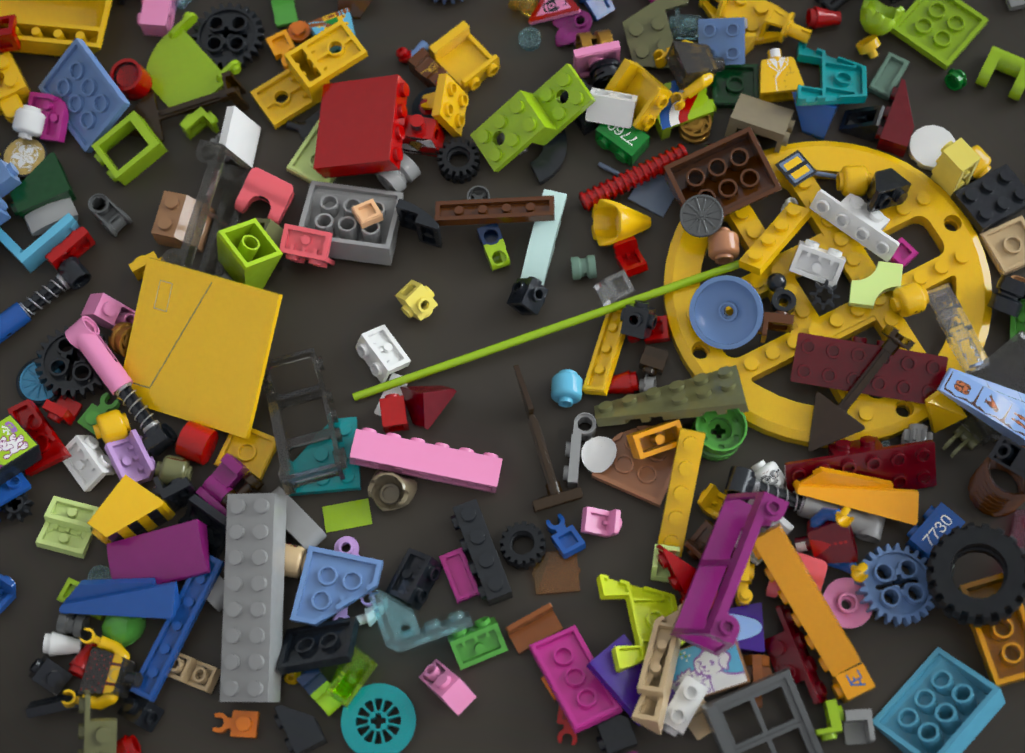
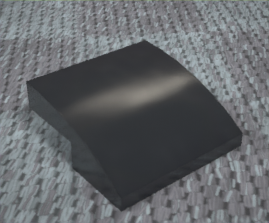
[396,199,443,248]
[178,494,227,559]

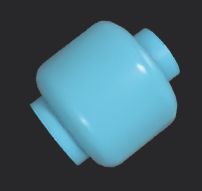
[551,369,583,408]

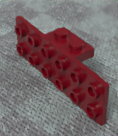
[790,333,948,404]
[784,436,937,509]

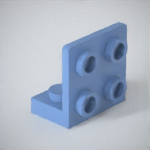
[698,17,748,66]

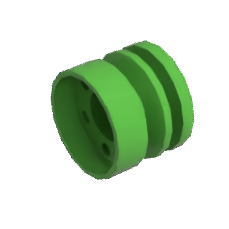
[690,408,748,462]

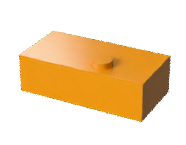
[958,573,1025,687]

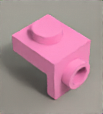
[581,506,622,538]

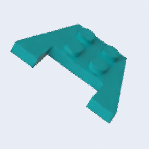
[796,41,867,106]

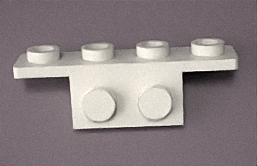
[809,189,900,262]

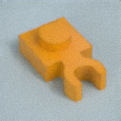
[266,29,295,70]

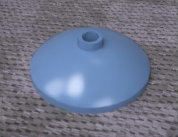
[689,275,763,349]

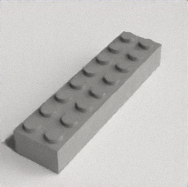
[220,493,287,702]

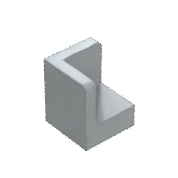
[842,708,875,745]

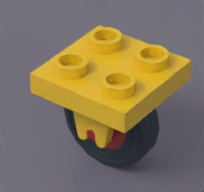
[412,73,469,137]

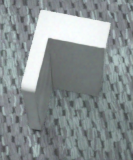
[585,87,638,128]

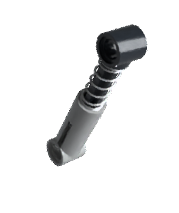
[724,466,886,543]

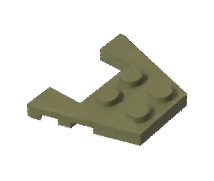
[622,0,706,71]

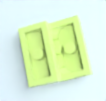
[35,496,99,559]

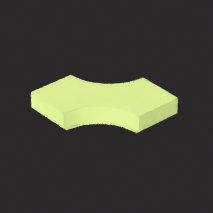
[848,261,903,309]

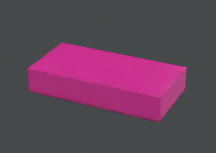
[439,547,480,604]

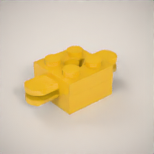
[0,52,31,123]

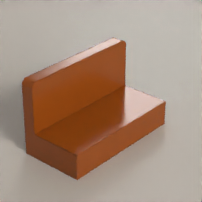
[506,603,563,655]

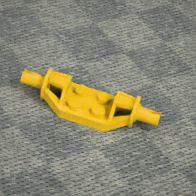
[699,0,812,45]

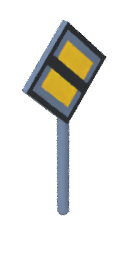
[775,150,837,187]

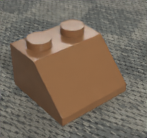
[151,191,215,253]

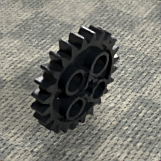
[191,2,265,69]
[34,326,115,401]

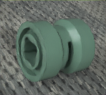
[570,255,597,280]

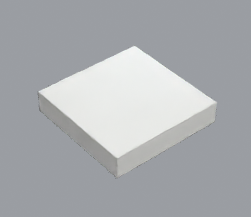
[218,106,261,170]

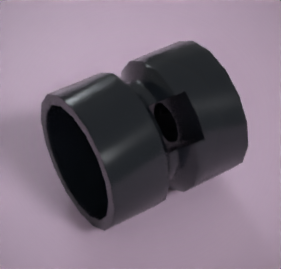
[987,274,1025,318]

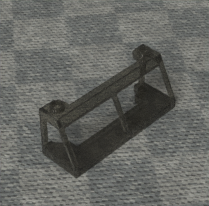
[161,140,252,277]

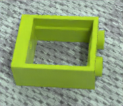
[91,111,168,186]

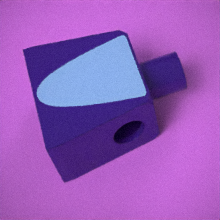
[728,603,765,655]

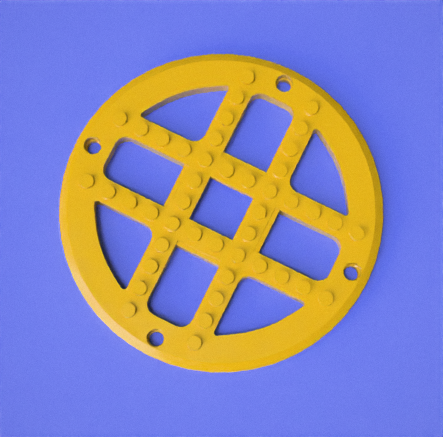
[663,141,992,448]

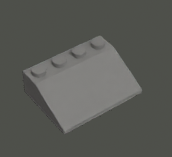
[298,181,404,266]

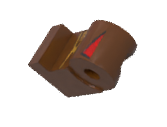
[408,47,450,88]

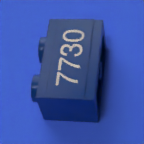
[905,502,965,563]

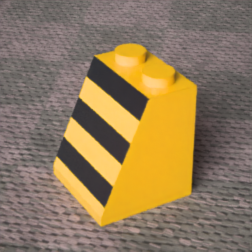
[87,475,176,545]

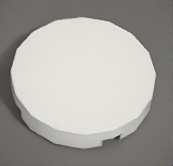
[908,125,955,171]

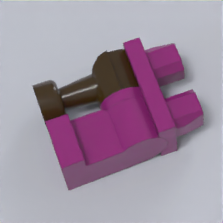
[196,453,264,516]

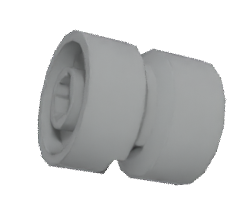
[376,153,421,192]

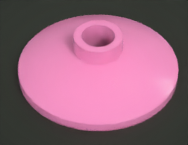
[823,577,873,629]

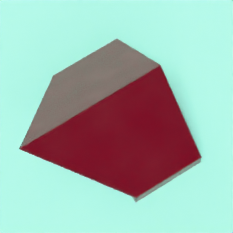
[400,385,457,430]

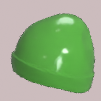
[102,616,146,647]

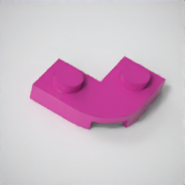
[28,92,69,143]

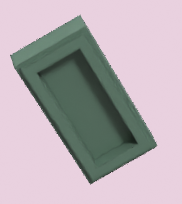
[867,52,910,101]

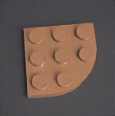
[591,425,676,508]

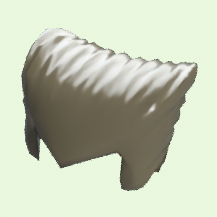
[367,470,417,511]

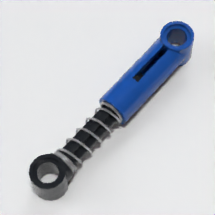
[0,257,91,344]

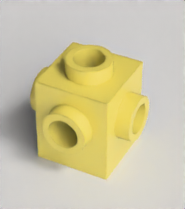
[395,280,438,321]

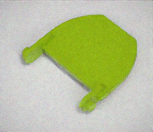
[146,12,241,107]

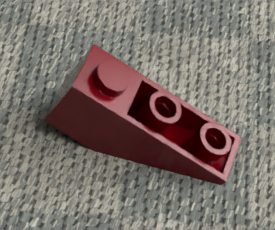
[875,79,914,157]

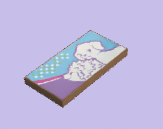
[667,640,751,707]

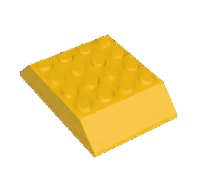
[0,0,112,57]

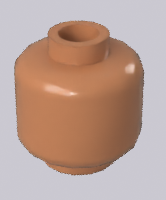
[708,227,740,265]

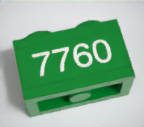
[595,124,650,166]

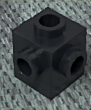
[507,276,549,315]
[620,300,658,339]

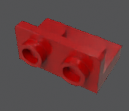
[45,226,96,271]

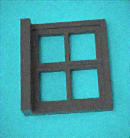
[701,668,824,753]

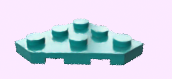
[285,417,362,496]

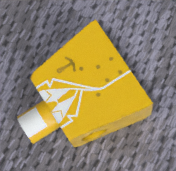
[758,48,804,103]

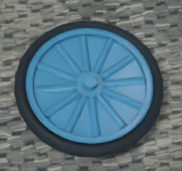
[16,358,64,405]

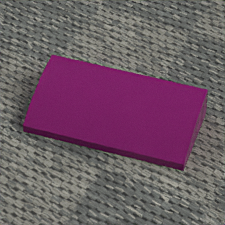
[107,519,210,585]

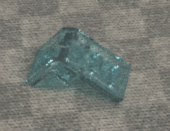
[369,589,473,653]

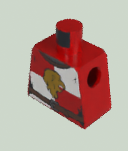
[402,114,445,157]

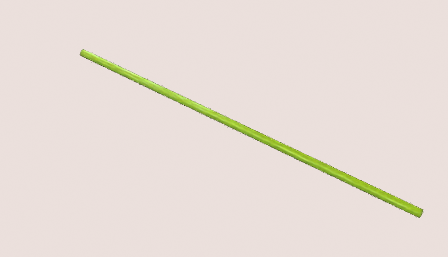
[352,259,740,401]

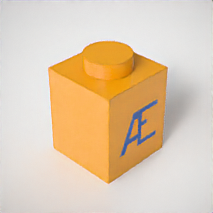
[831,663,876,704]

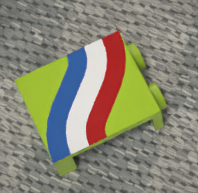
[654,73,716,140]

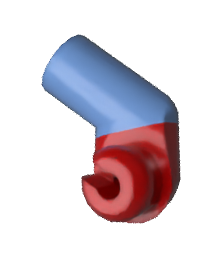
[396,40,429,63]

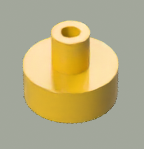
[856,34,881,59]

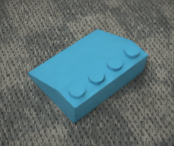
[873,647,1006,753]

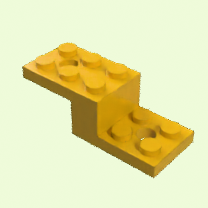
[250,19,368,129]

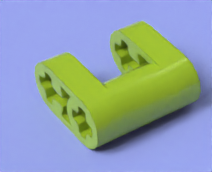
[975,46,1025,101]

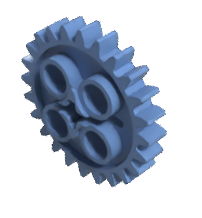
[854,543,935,627]

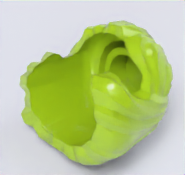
[860,0,905,36]

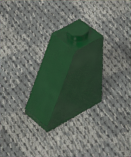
[10,152,76,221]

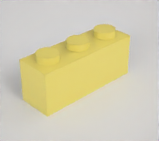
[931,138,981,197]

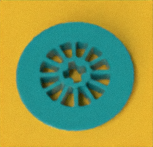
[341,683,416,753]

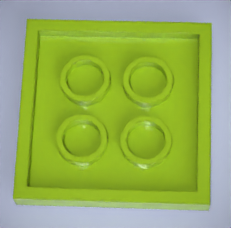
[890,0,989,71]

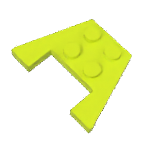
[596,574,685,672]

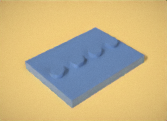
[38,38,130,153]

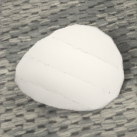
[581,436,617,473]

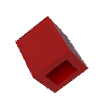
[379,394,409,434]

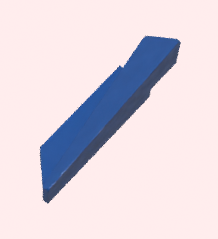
[59,578,181,619]

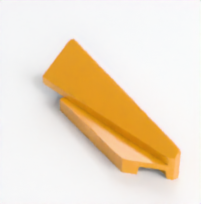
[792,467,919,525]

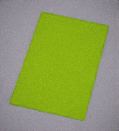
[322,498,372,533]

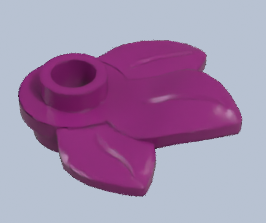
[552,10,593,47]

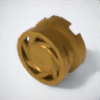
[678,115,712,145]
[108,322,133,357]

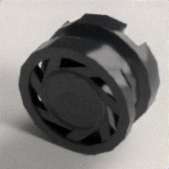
[589,58,620,90]

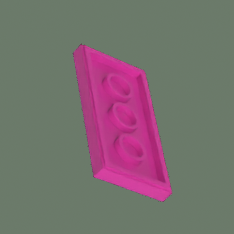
[529,625,622,734]

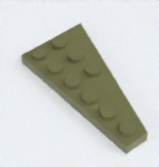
[594,365,749,427]

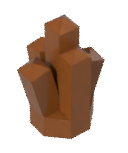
[738,655,772,709]

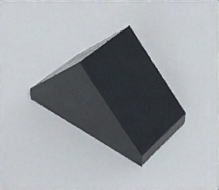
[839,105,885,142]

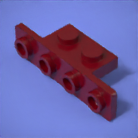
[764,605,828,705]

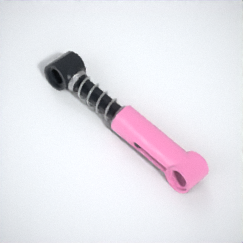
[65,315,177,456]

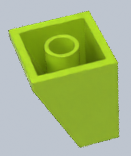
[217,218,283,289]

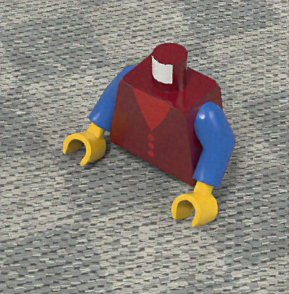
[795,506,869,583]

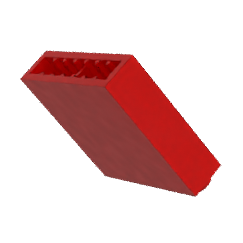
[313,74,410,178]

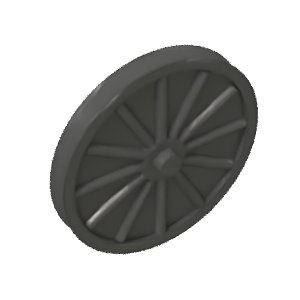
[680,194,724,237]

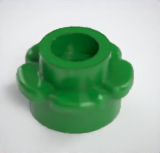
[945,68,967,91]

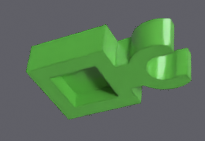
[77,392,121,436]

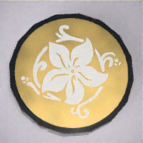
[2,137,49,180]

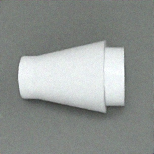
[43,631,82,657]

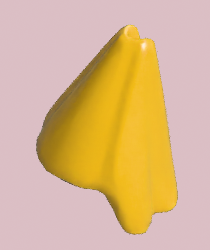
[591,199,652,246]

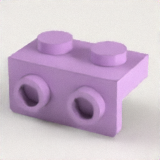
[104,429,156,484]

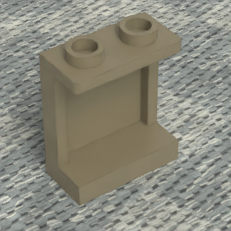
[725,93,795,153]

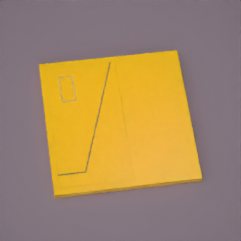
[116,258,283,439]

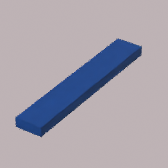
[130,555,225,702]

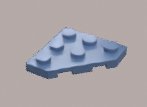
[290,546,384,626]

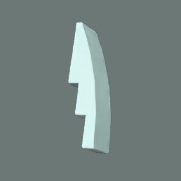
[521,189,567,286]

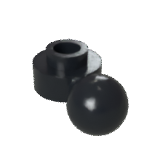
[767,273,796,314]

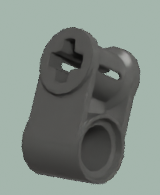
[88,193,133,238]

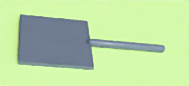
[598,162,675,218]

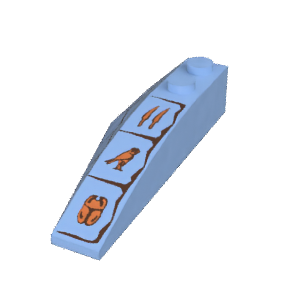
[937,368,1025,446]

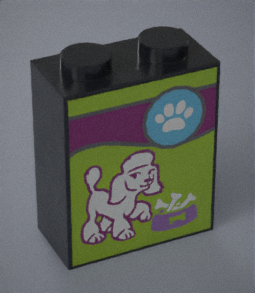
[0,414,42,485]

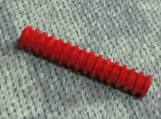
[579,143,689,212]

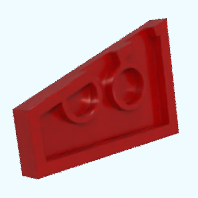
[8,399,72,476]

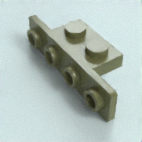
[78,689,117,753]

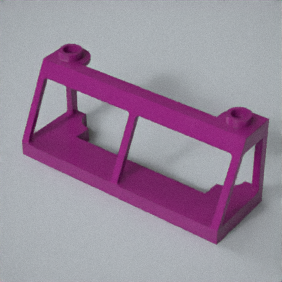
[670,491,789,656]

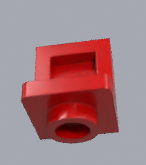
[613,236,648,278]
[42,396,83,426]

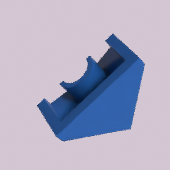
[792,92,840,140]

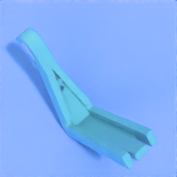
[0,213,80,273]

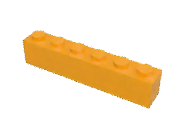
[752,523,861,677]

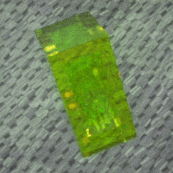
[325,646,378,707]

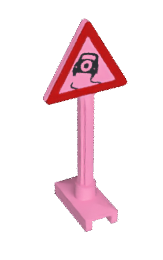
[528,0,581,25]

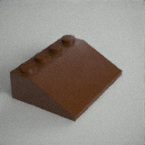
[663,126,782,217]

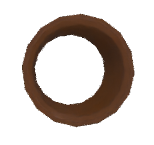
[968,445,1025,517]

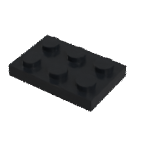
[951,164,1025,233]
[277,616,360,675]

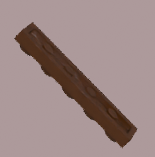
[435,196,555,226]

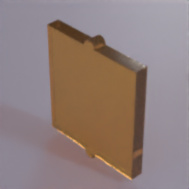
[532,551,581,595]

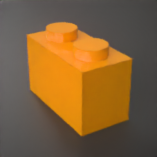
[626,419,682,459]

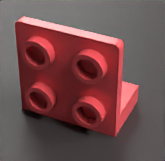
[279,223,335,269]

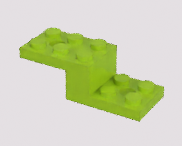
[470,63,596,172]

